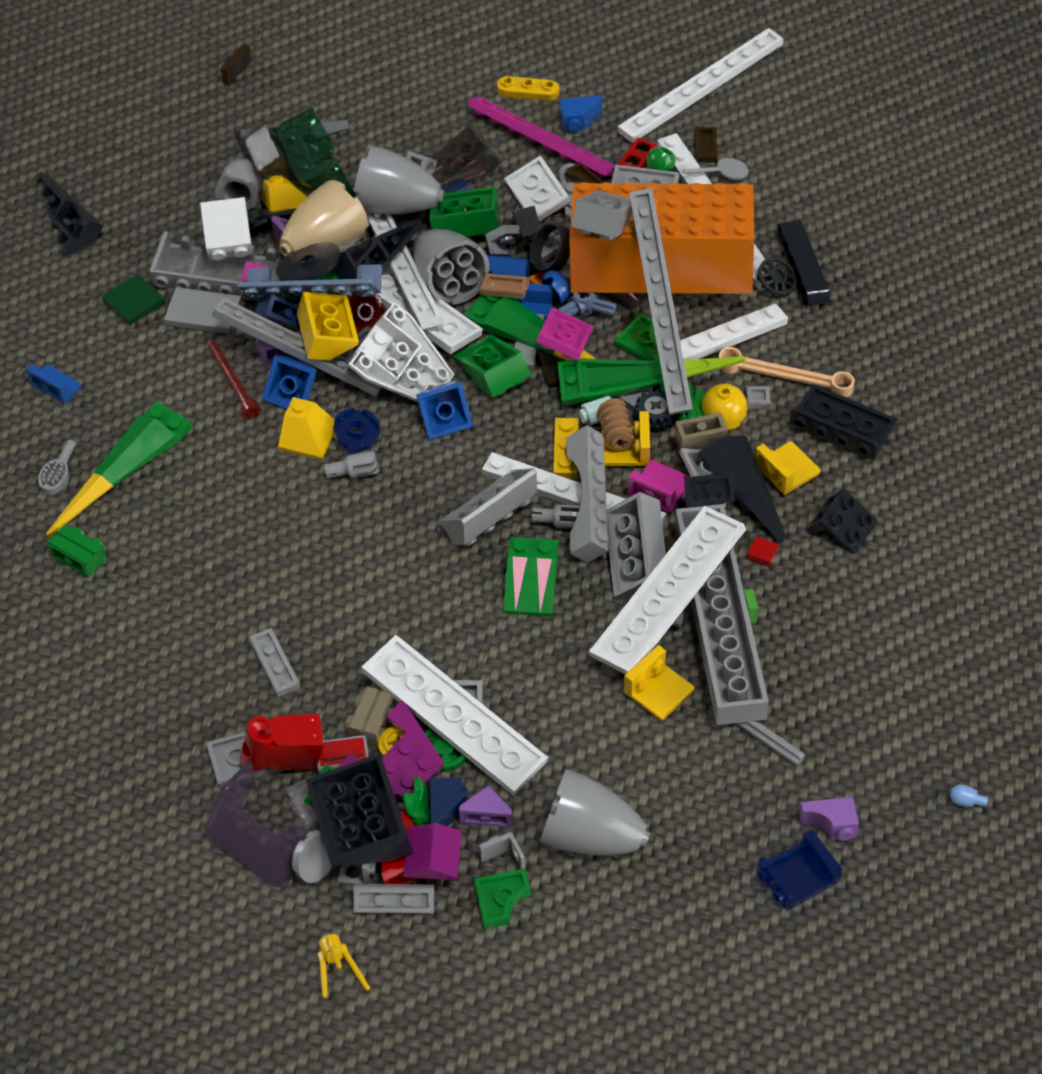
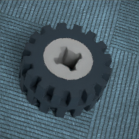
[635,389,677,433]

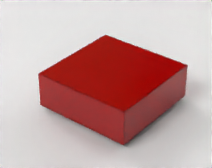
[746,536,779,567]

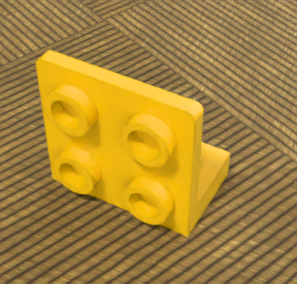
[601,411,650,466]
[755,441,821,495]
[624,645,695,721]

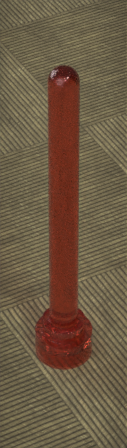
[208,340,261,420]

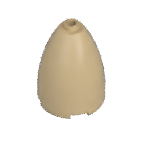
[279,180,368,257]

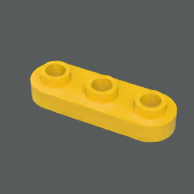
[497,76,559,101]

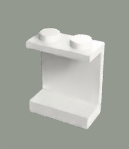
[200,197,252,260]

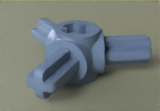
[558,292,616,316]

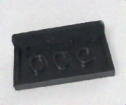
[790,384,897,460]

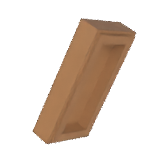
[479,273,530,299]

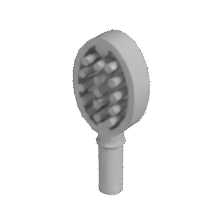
[38,440,76,495]

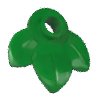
[402,777,431,827]

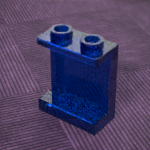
[757,829,842,911]

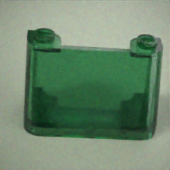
[277,107,356,198]

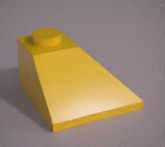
[260,176,308,212]
[278,397,339,460]

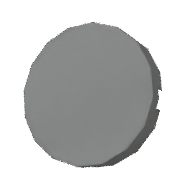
[292,829,332,883]

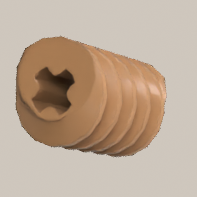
[597,398,635,451]

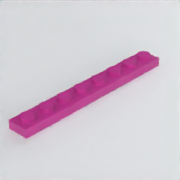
[468,97,615,178]

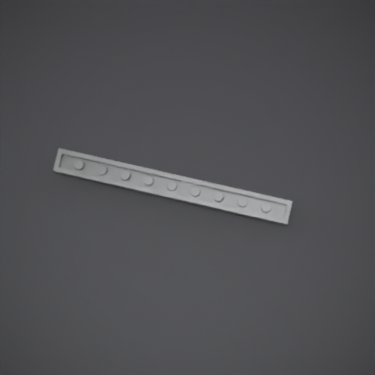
[629,188,693,415]

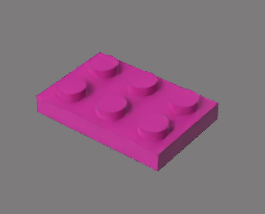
[536,307,593,361]

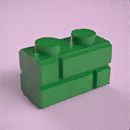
[47,524,106,577]

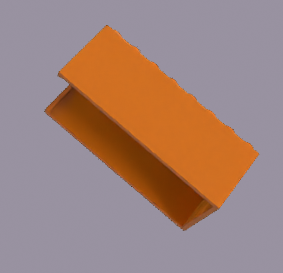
[569,182,754,294]

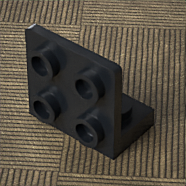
[680,472,735,508]
[806,488,878,554]

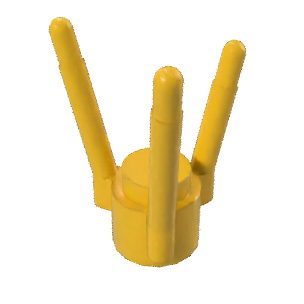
[317,934,370,998]

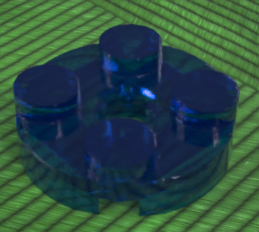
[333,408,380,454]

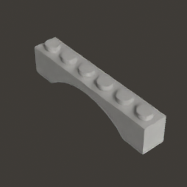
[566,425,608,563]

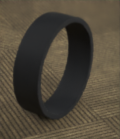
[530,223,570,273]

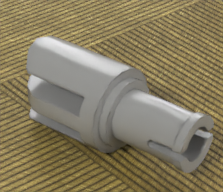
[324,451,379,479]
[532,504,580,529]

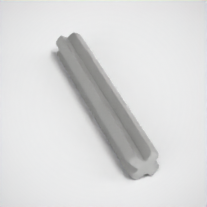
[734,721,805,765]

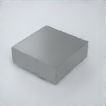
[746,386,771,409]

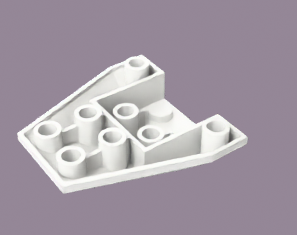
[348,302,455,402]

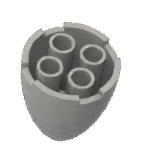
[354,145,444,214]
[413,229,489,304]
[540,769,650,855]

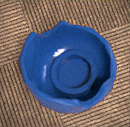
[542,270,572,306]

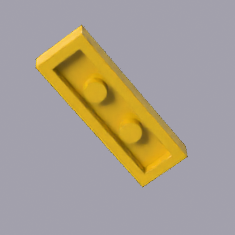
[553,418,578,479]

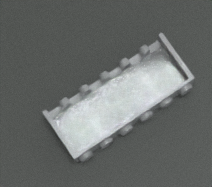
[149,231,283,301]

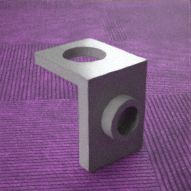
[479,832,525,869]
[338,862,377,885]

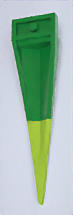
[558,356,746,405]

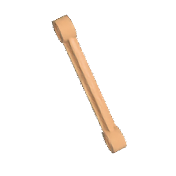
[719,347,855,398]

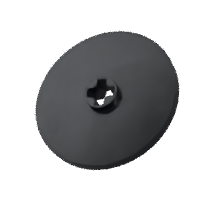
[276,243,341,281]

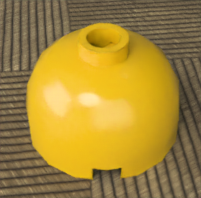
[701,384,747,430]

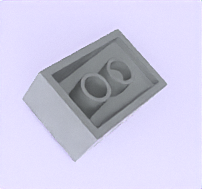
[571,190,633,240]

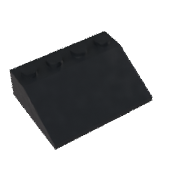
[306,753,414,866]

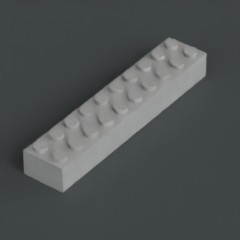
[675,504,769,725]

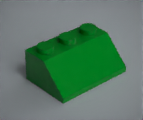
[430,186,501,238]

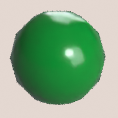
[646,146,676,171]

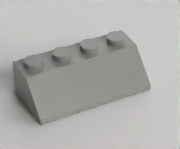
[440,468,537,547]
[607,492,666,598]

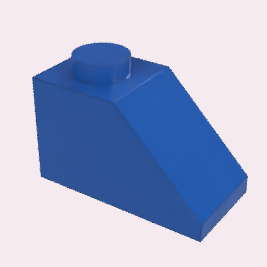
[560,95,602,133]

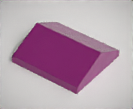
[404,823,462,880]

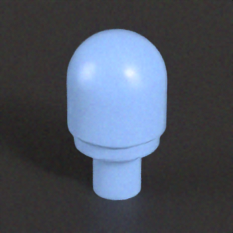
[950,784,988,808]

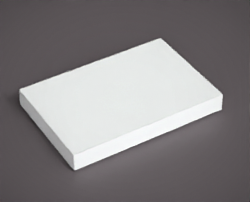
[504,156,571,221]

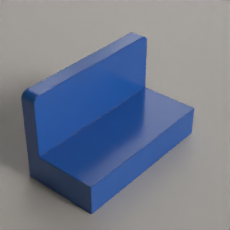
[515,284,553,320]
[26,364,81,404]

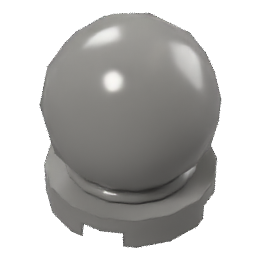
[215,159,264,210]

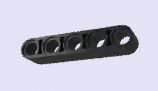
[778,219,830,306]

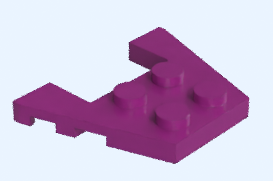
[337,700,444,800]

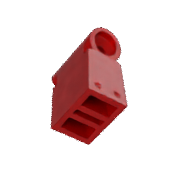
[239,713,324,771]

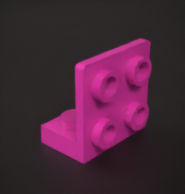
[628,460,690,513]

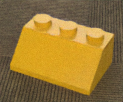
[297,292,359,360]

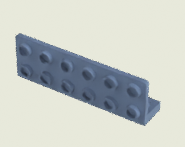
[237,264,382,300]

